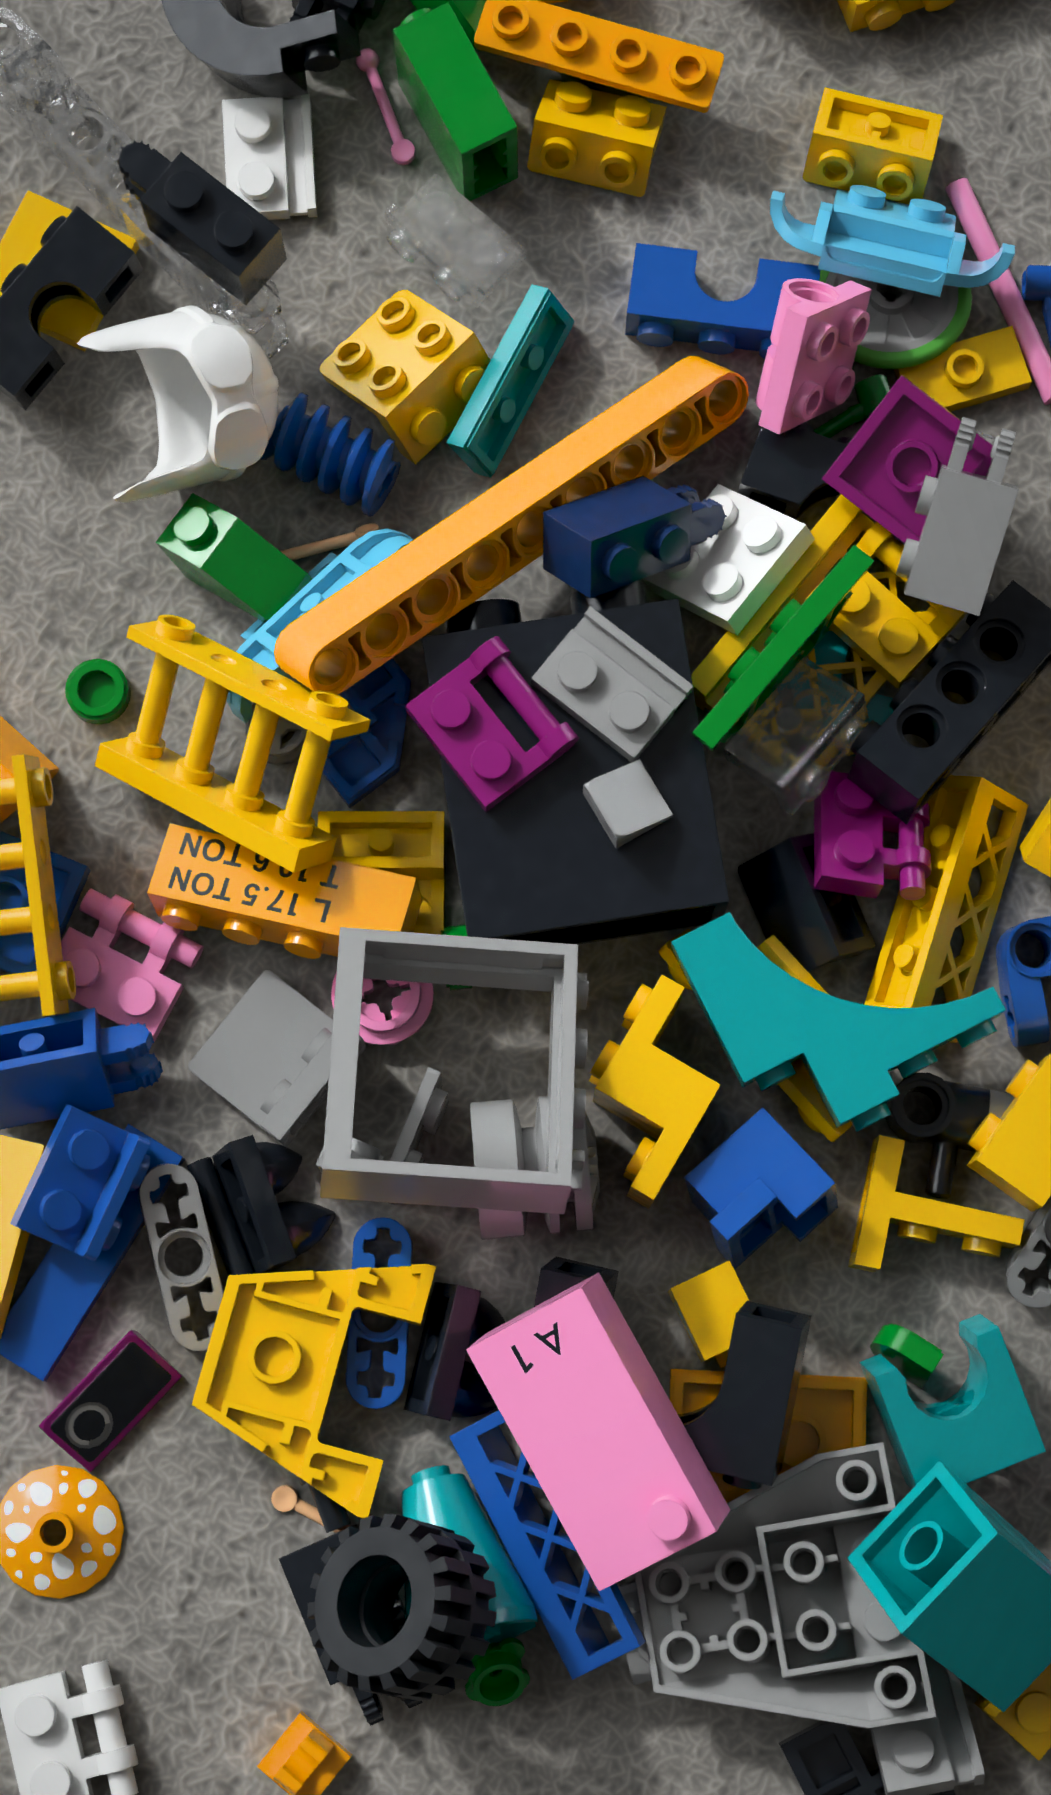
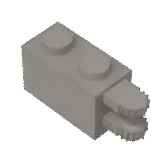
[896,417,1019,616]

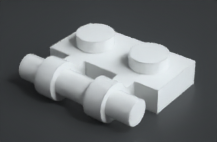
[0,1659,139,1795]

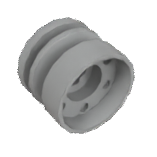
[470,1096,600,1240]

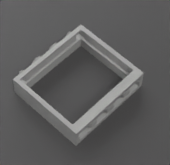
[320,927,589,1214]

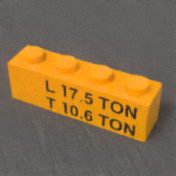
[147,823,422,959]

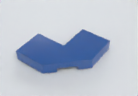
[322,658,411,808]

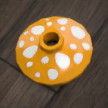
[0,1465,124,1599]

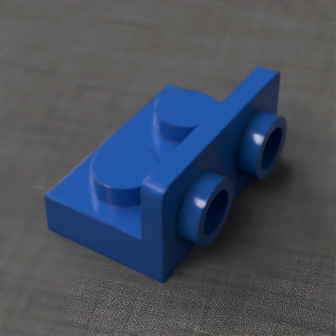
[10,1104,150,1262]

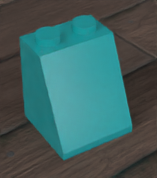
[847,1460,1051,1712]

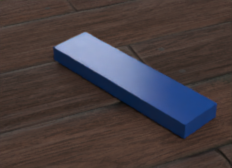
[0,1124,185,1381]

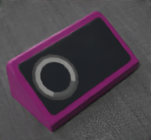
[39,1330,183,1472]

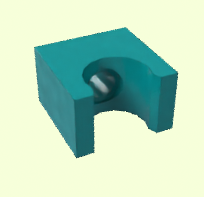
[859,1314,1046,1489]

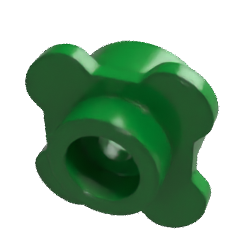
[465,1638,530,1706]

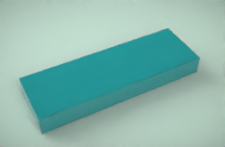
[446,284,575,478]

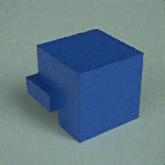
[684,1107,838,1269]

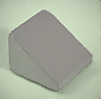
[583,759,673,849]

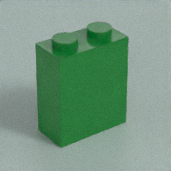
[393,2,518,204]

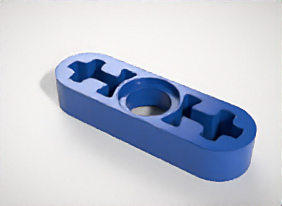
[346,1217,413,1409]

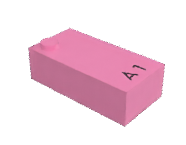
[466,1272,730,1591]

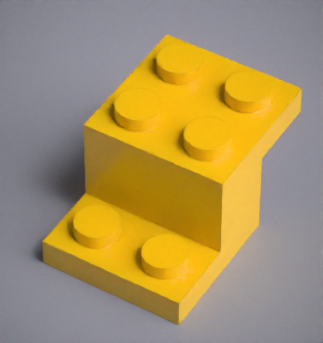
[589,974,721,1209]

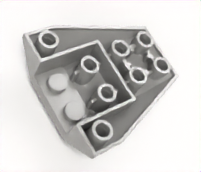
[635,1442,936,1729]

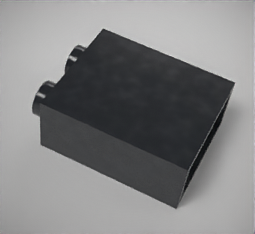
[422,581,729,945]

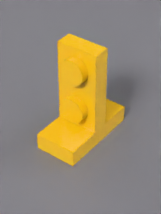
[848,1135,1025,1272]

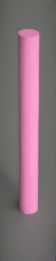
[945,178,1051,405]

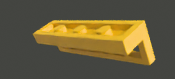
[864,775,1029,1043]

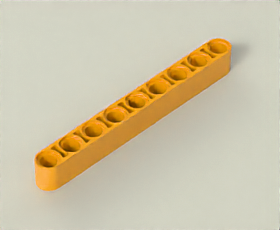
[274,356,749,695]

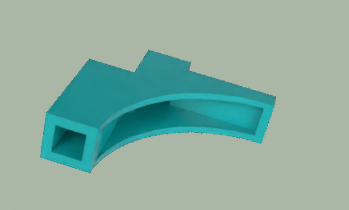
[671,912,1006,1132]

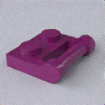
[405,636,579,812]

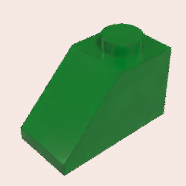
[156,493,312,623]

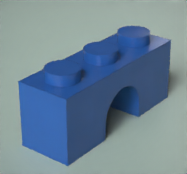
[625,243,821,359]

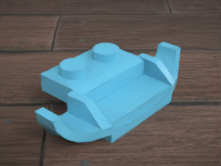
[770,185,1015,297]
[226,529,414,723]

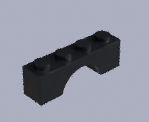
[738,422,852,520]

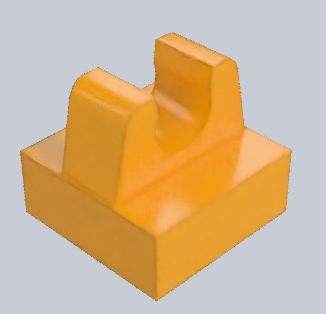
[257,1711,352,1795]

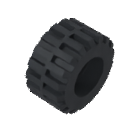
[307,1514,497,1701]

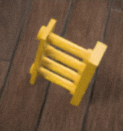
[95,615,371,873]
[0,754,76,1016]

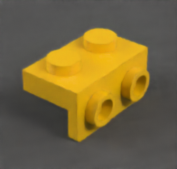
[527,79,667,197]

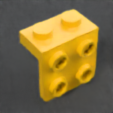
[320,290,490,465]

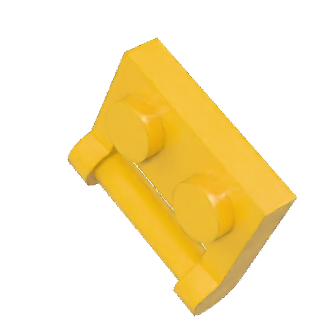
[804,522,968,688]

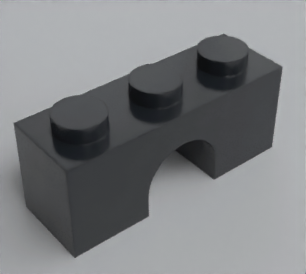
[0,206,143,411]

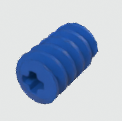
[261,392,401,517]

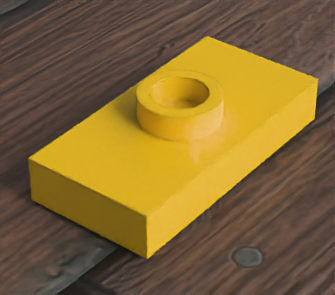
[894,326,1032,412]

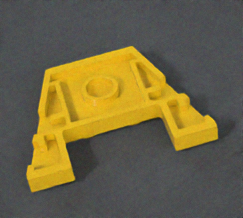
[192,1264,436,1519]

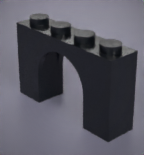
[534,1256,811,1489]

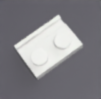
[222,94,318,220]

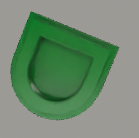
[870,1324,944,1389]

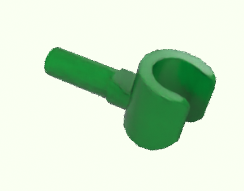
[814,374,890,438]

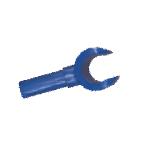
[1022,265,1051,348]

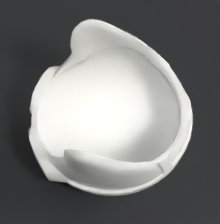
[77,305,279,503]

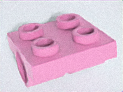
[755,278,872,435]

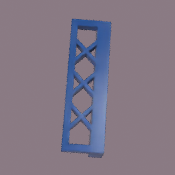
[449,1410,646,1680]

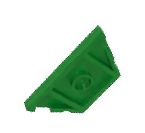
[692,545,874,751]

